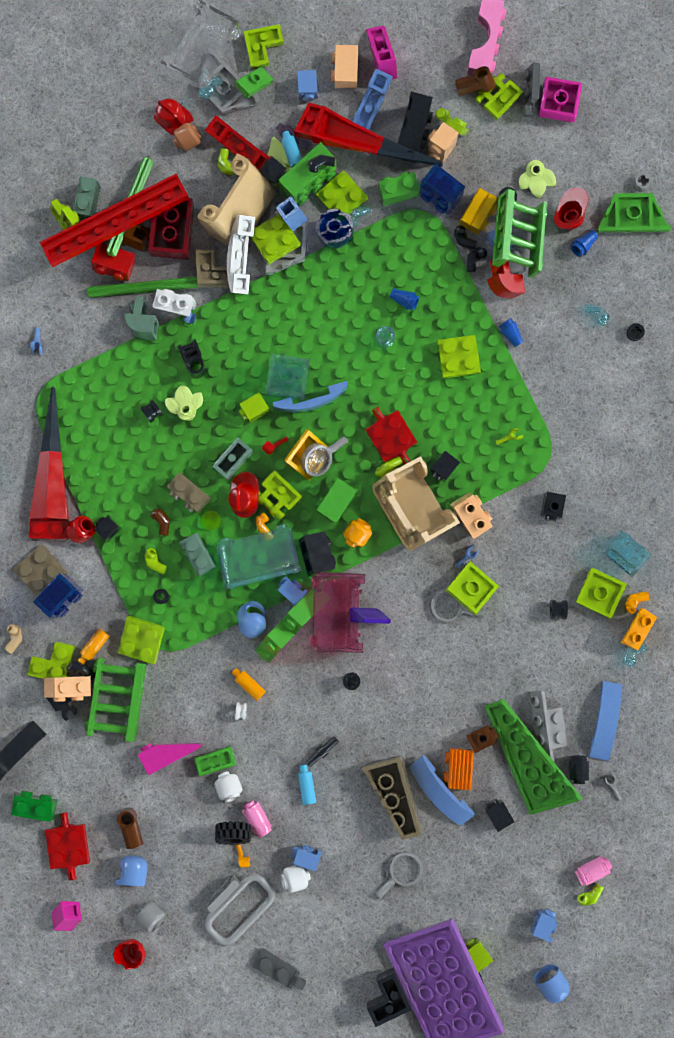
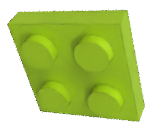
[316,170,369,223]
[249,213,301,265]
[437,335,481,379]
[445,561,499,616]
[575,568,627,619]
[118,616,165,665]

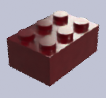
[148,198,195,260]

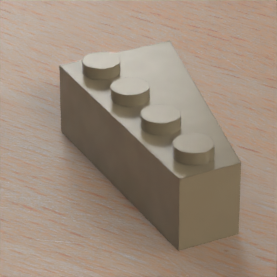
[362,755,423,840]

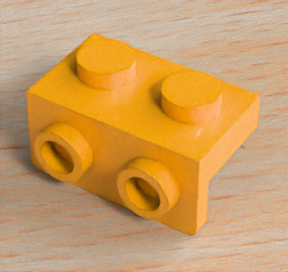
[620,608,657,651]

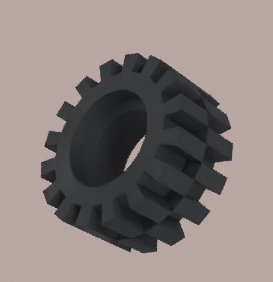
[215,821,251,845]

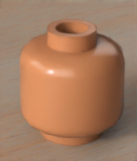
[173,123,202,151]

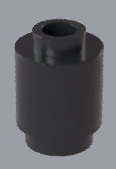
[569,755,589,784]

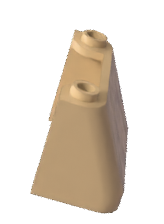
[197,153,276,246]
[372,456,460,551]

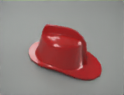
[154,98,194,136]
[554,187,589,231]
[228,472,259,518]

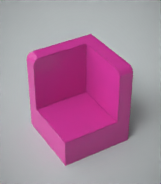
[52,901,82,931]

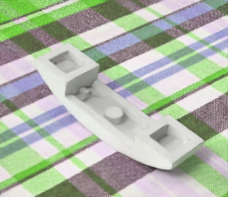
[227,215,255,294]

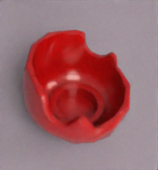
[113,939,146,970]

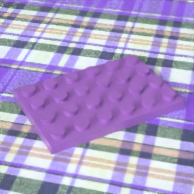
[383,918,504,1038]

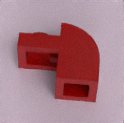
[487,260,525,298]

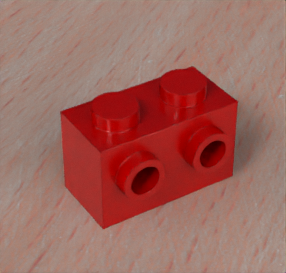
[91,243,136,281]

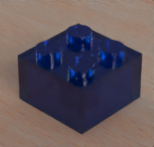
[420,163,466,215]
[33,573,84,618]

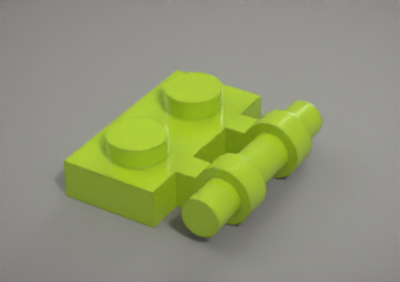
[474,72,523,120]
[436,108,470,136]
[258,470,302,520]

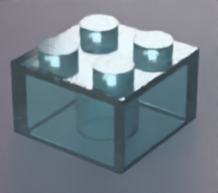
[266,353,310,401]

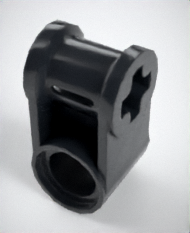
[178,339,206,378]

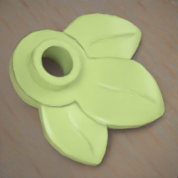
[519,160,556,198]
[165,385,203,421]

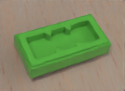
[234,67,274,98]
[194,746,237,777]

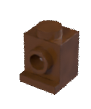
[122,224,151,252]
[466,724,498,753]

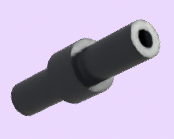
[305,736,339,767]

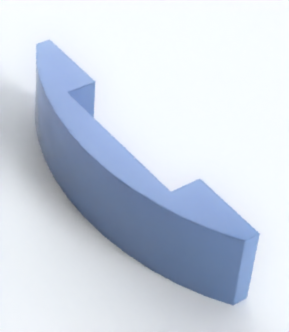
[352,69,393,130]
[273,381,348,413]
[589,681,622,761]
[409,755,475,826]

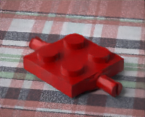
[365,407,418,465]
[45,812,90,881]

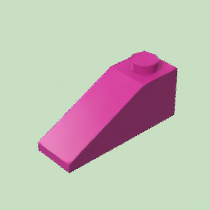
[366,26,398,80]
[138,743,202,776]

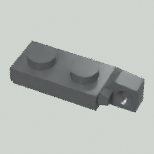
[522,62,540,118]
[253,948,306,990]

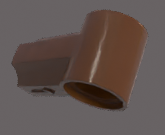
[455,66,496,96]
[117,807,144,849]

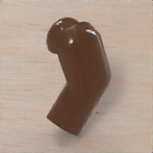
[151,509,170,536]

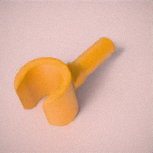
[235,844,250,868]

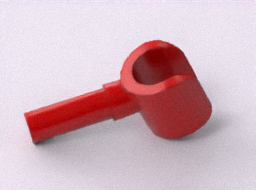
[262,436,289,454]

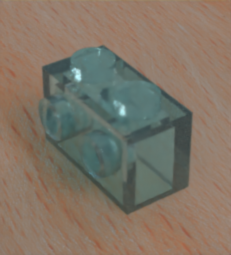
[602,530,651,577]

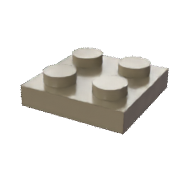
[13,544,68,598]

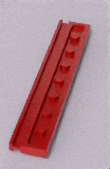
[39,174,189,268]

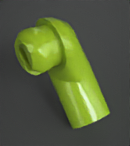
[217,148,234,176]
[375,457,403,478]
[144,548,167,574]
[577,883,604,906]

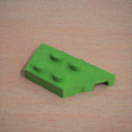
[597,193,671,233]

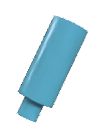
[281,131,302,168]
[298,764,316,805]

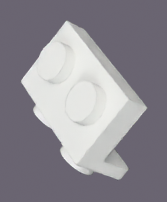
[153,289,196,317]

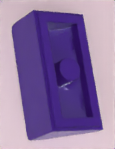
[350,607,391,624]

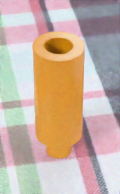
[78,628,110,664]
[231,668,266,701]

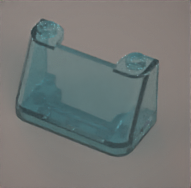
[216,524,302,590]

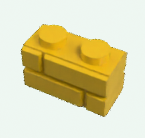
[459,188,498,235]

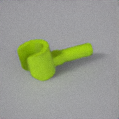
[495,428,523,445]

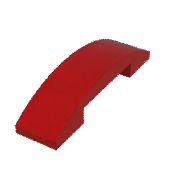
[205,115,270,170]

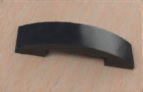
[0,721,47,781]

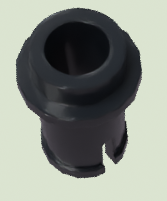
[153,589,170,604]

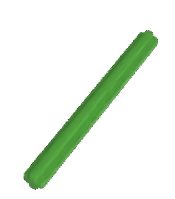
[106,157,153,257]
[87,277,198,298]

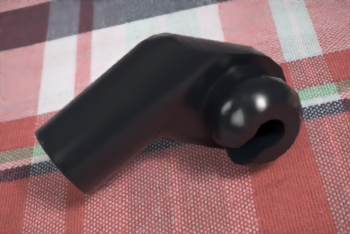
[308,155,336,173]
[454,225,477,250]
[466,247,487,272]

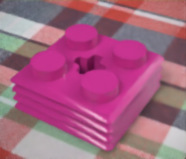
[538,77,582,123]

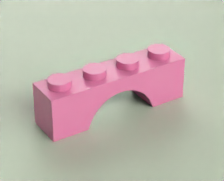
[467,0,507,75]

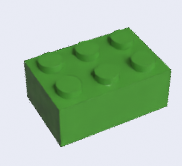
[278,142,336,206]

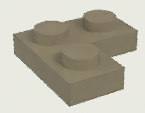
[195,250,229,287]

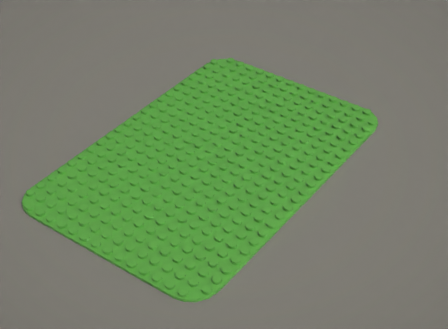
[36,209,552,652]

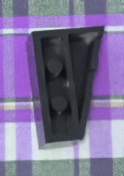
[398,91,434,163]

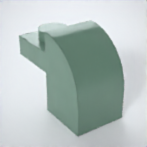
[125,296,159,341]

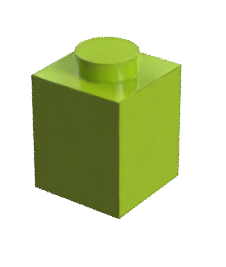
[239,393,270,423]
[465,937,493,973]

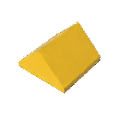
[284,429,328,480]

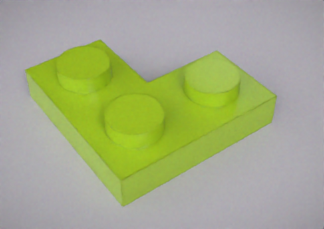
[243,24,284,70]
[50,199,79,230]
[27,642,75,679]

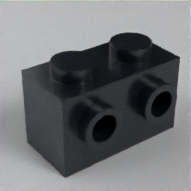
[298,531,336,577]

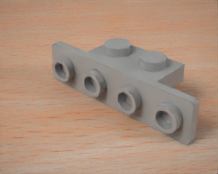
[529,690,567,761]

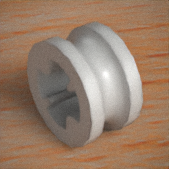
[633,172,652,191]

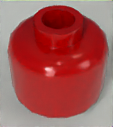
[66,515,95,543]

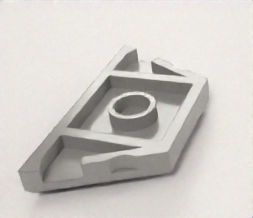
[197,49,261,115]
[266,205,307,276]

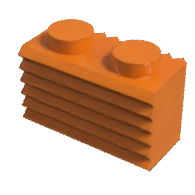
[443,748,474,790]

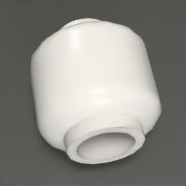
[214,772,242,803]
[280,865,311,893]

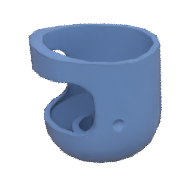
[236,601,266,638]
[115,855,148,886]
[533,964,570,1003]

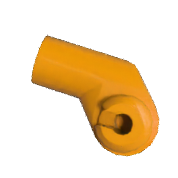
[255,513,274,542]

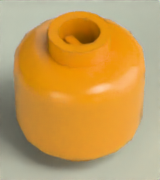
[343,518,372,548]

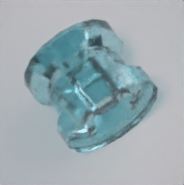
[376,326,395,348]

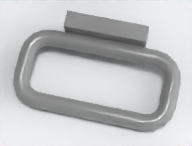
[204,873,276,946]

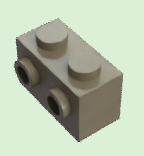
[167,472,211,513]

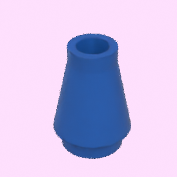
[571,230,598,257]
[390,288,419,310]
[499,318,524,347]

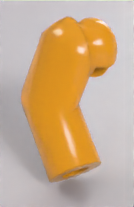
[624,591,649,614]

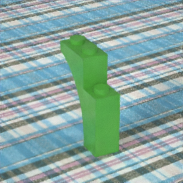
[255,585,329,663]

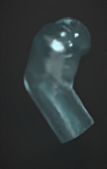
[199,75,223,99]
[346,205,371,228]
[585,303,610,326]
[623,643,648,667]

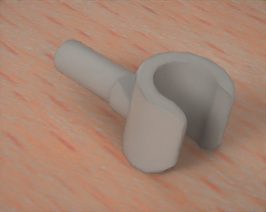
[604,774,621,801]

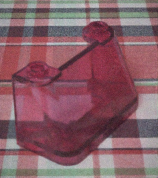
[310,572,365,653]

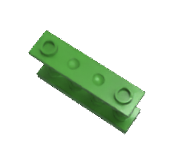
[492,189,547,278]
[85,658,147,742]

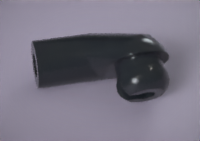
[67,660,96,680]

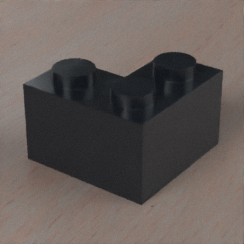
[367,967,412,1027]

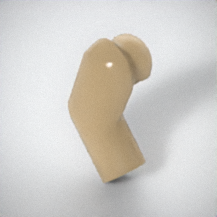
[4,624,23,654]

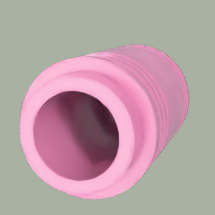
[242,800,272,838]
[574,856,612,886]

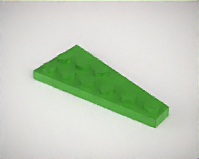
[484,699,583,815]

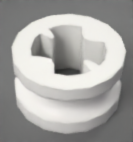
[235,702,247,721]

